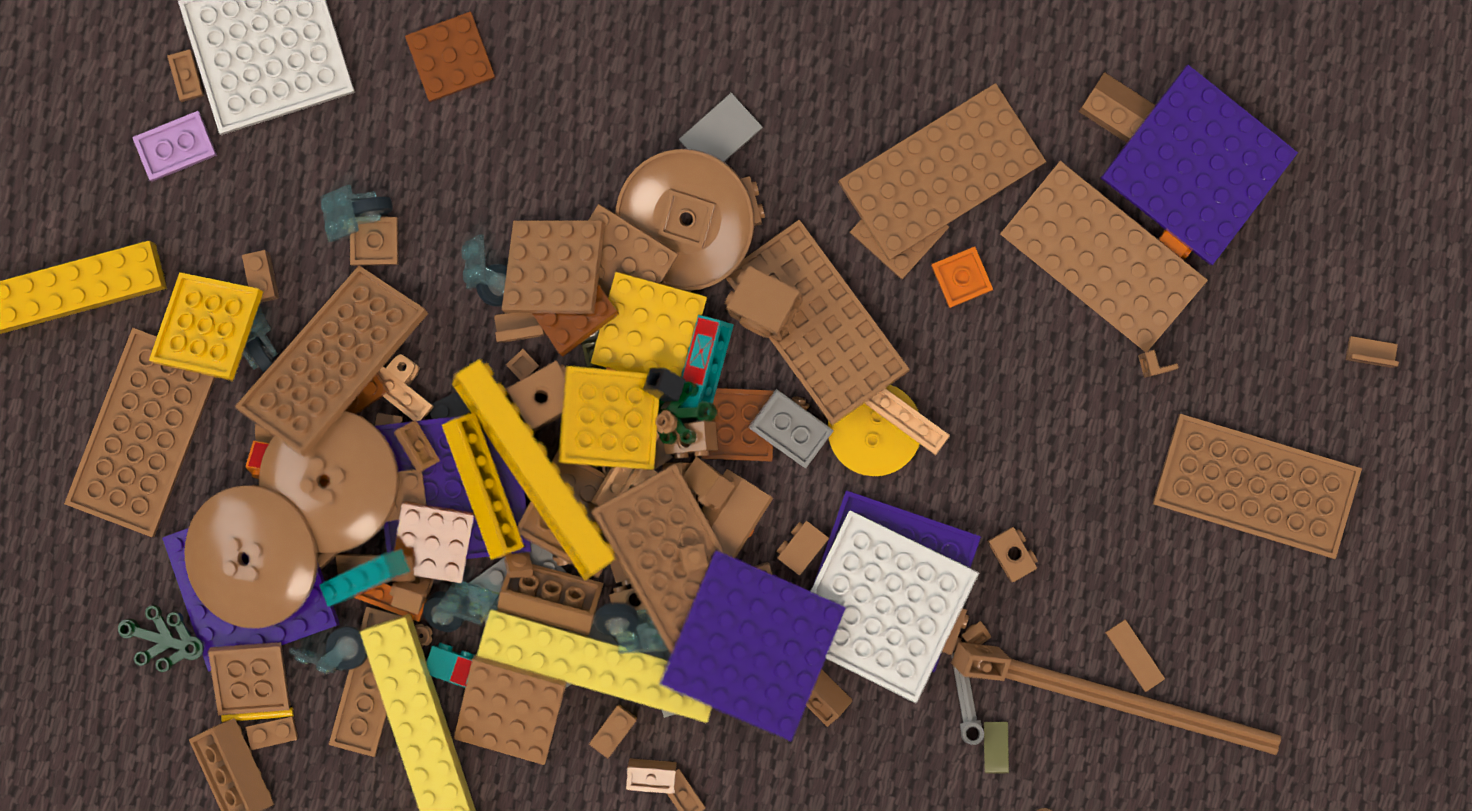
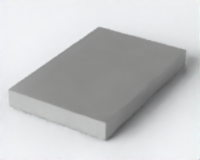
[679,93,763,162]
[749,389,834,469]

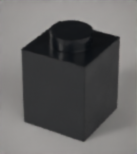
[643,368,685,402]

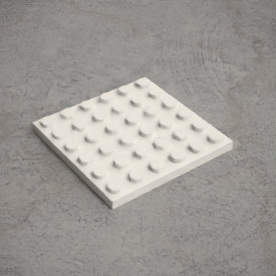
[178,0,355,135]
[811,510,979,703]

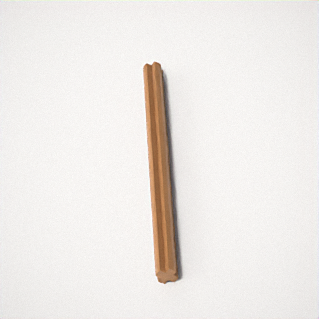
[1005,659,1281,755]

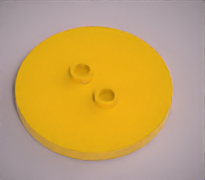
[828,385,919,476]

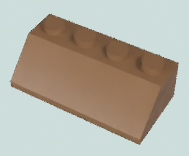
[1079,72,1155,143]
[701,469,773,559]
[497,564,604,636]
[189,718,274,811]

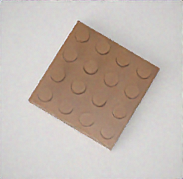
[588,204,679,297]
[502,221,605,314]
[517,449,631,578]
[454,655,567,765]

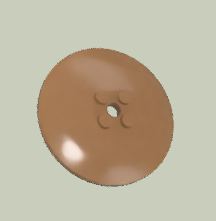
[615,149,755,291]
[259,411,398,553]
[185,485,318,628]

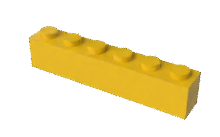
[442,412,524,559]

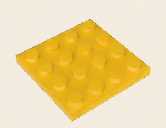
[590,271,707,377]
[149,272,263,381]
[559,366,659,470]

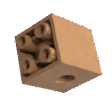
[725,266,803,342]
[506,361,566,433]

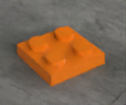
[931,247,993,308]

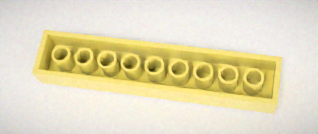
[477,609,711,722]
[360,614,476,811]

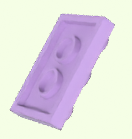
[132,111,217,182]

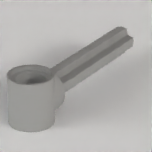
[951,652,984,745]

